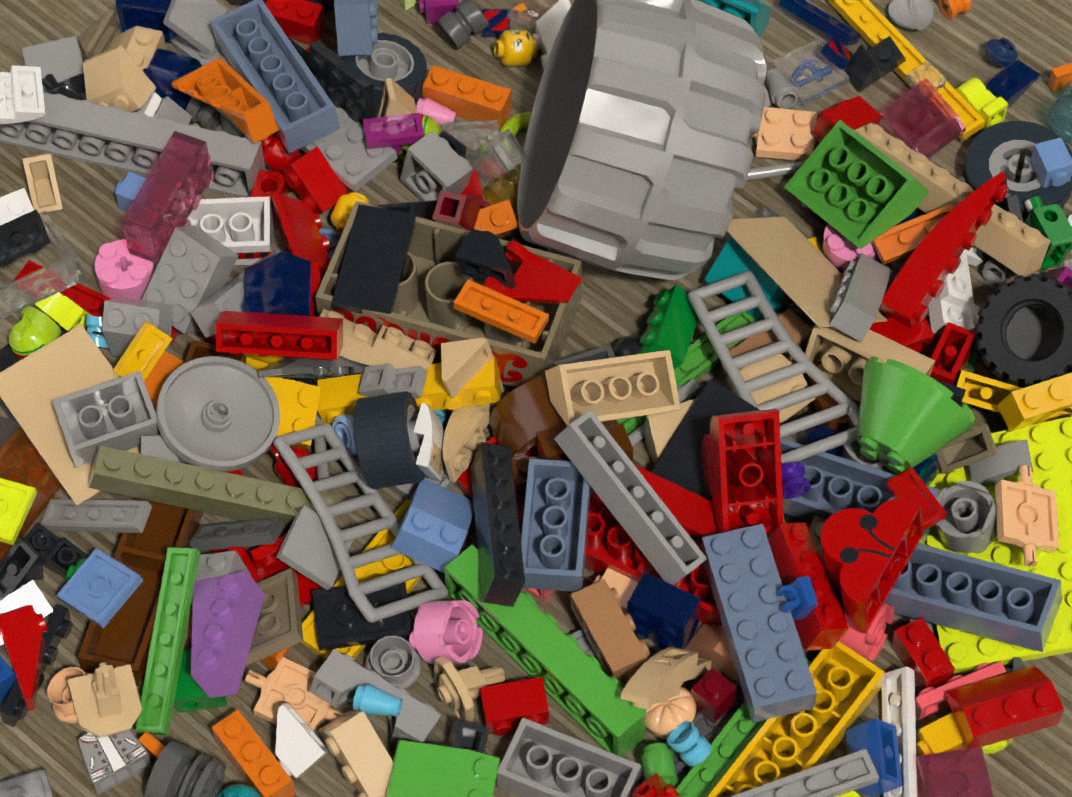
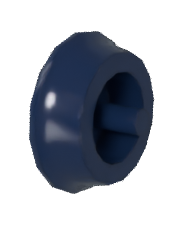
[986,37,1018,67]

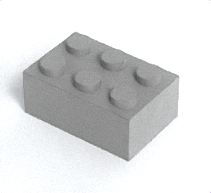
[141,225,239,334]
[52,371,161,468]

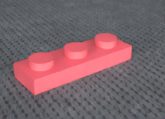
[915,661,1007,720]

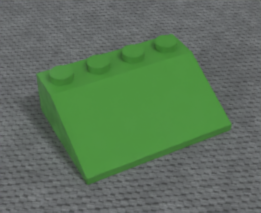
[784,120,930,249]
[386,740,500,797]

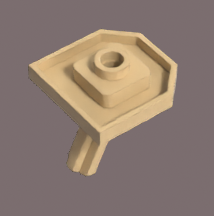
[434,656,505,723]
[67,662,142,738]

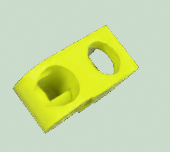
[955,77,1008,130]
[34,284,91,332]

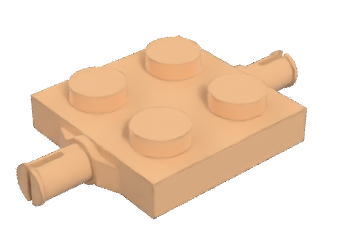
[751,107,822,161]
[995,465,1059,567]
[245,657,344,732]

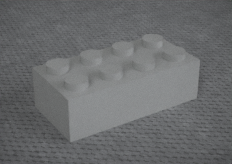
[497,718,641,797]

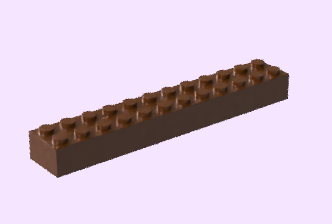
[78,340,247,687]

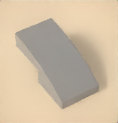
[358,363,427,399]
[969,439,1033,486]

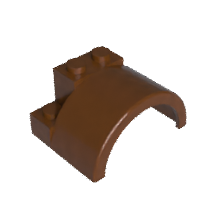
[490,374,633,496]

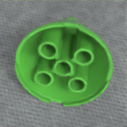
[857,357,976,474]

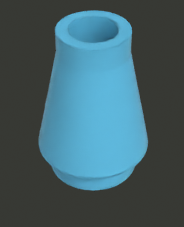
[353,683,403,717]

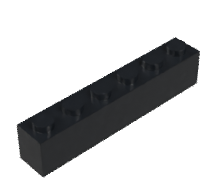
[470,442,525,607]

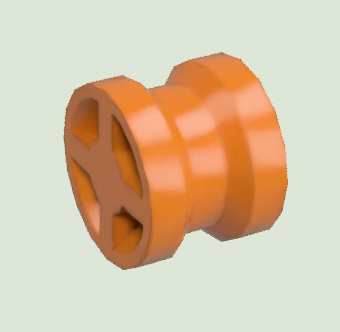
[938,0,971,20]

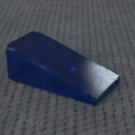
[986,60,1041,109]

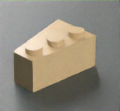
[318,710,393,797]

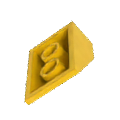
[264,377,321,447]

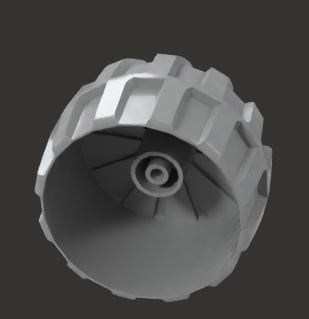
[517,0,766,280]

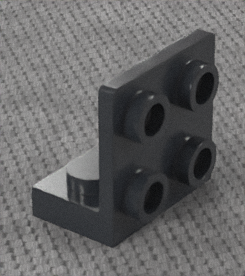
[0,210,51,266]

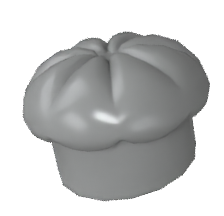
[365,636,422,690]

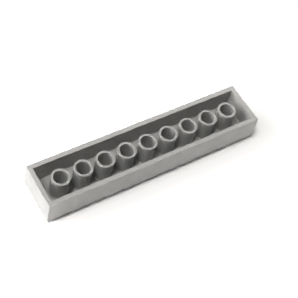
[0,92,266,198]

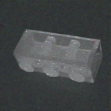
[466,129,529,184]

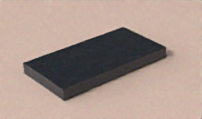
[332,204,417,314]
[651,379,760,500]

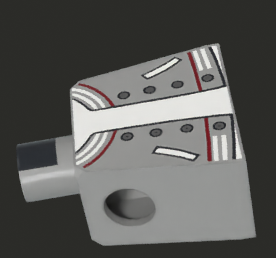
[78,731,152,795]

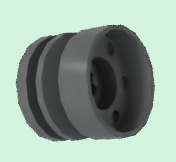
[145,741,226,797]

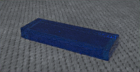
[779,0,861,46]

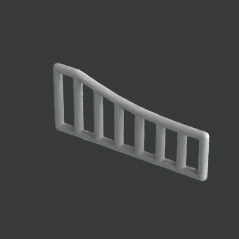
[688,271,860,465]
[273,423,448,623]

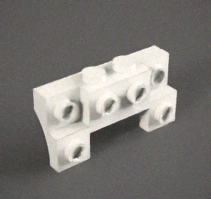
[928,245,983,338]

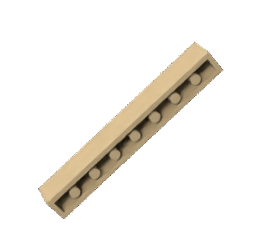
[854,123,1051,277]

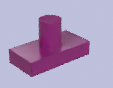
[363,113,424,154]

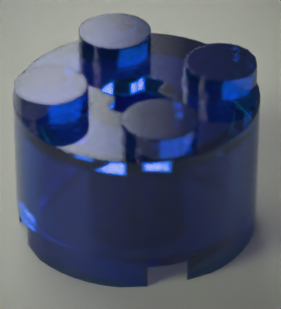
[142,48,202,110]

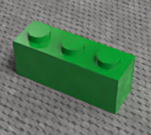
[638,284,698,370]

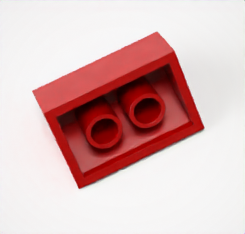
[272,194,332,282]
[945,666,1064,751]

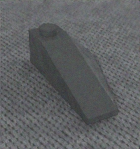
[258,355,369,379]

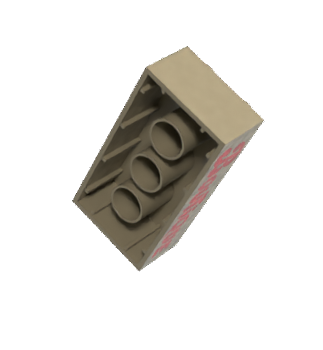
[315,201,582,388]

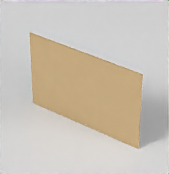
[727,217,887,328]
[0,324,141,506]

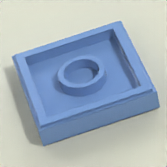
[56,548,143,628]

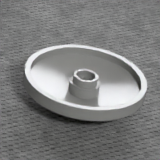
[156,356,280,472]

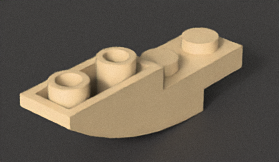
[320,309,437,369]
[443,378,506,482]
[621,647,712,709]

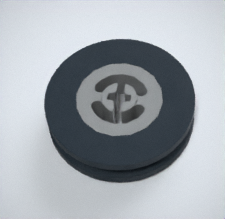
[963,121,1072,222]

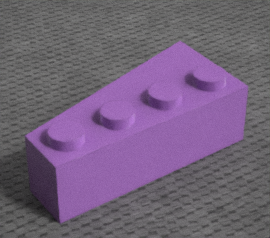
[191,571,265,698]

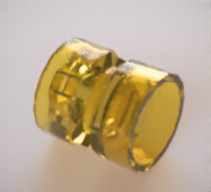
[483,165,521,212]

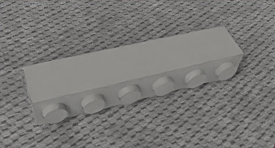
[554,409,707,587]

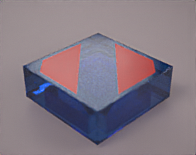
[482,9,510,37]
[820,37,854,70]

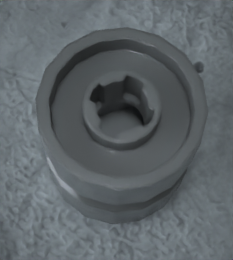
[437,0,490,49]

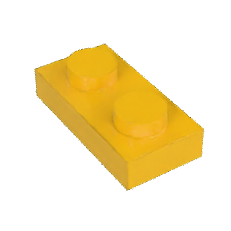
[112,321,173,381]

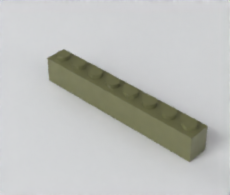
[89,445,342,530]

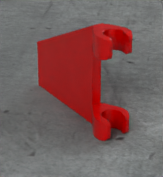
[484,240,582,304]

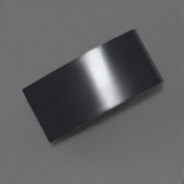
[25,522,88,578]

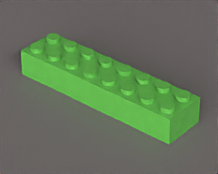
[444,545,646,757]

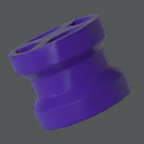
[782,462,811,499]

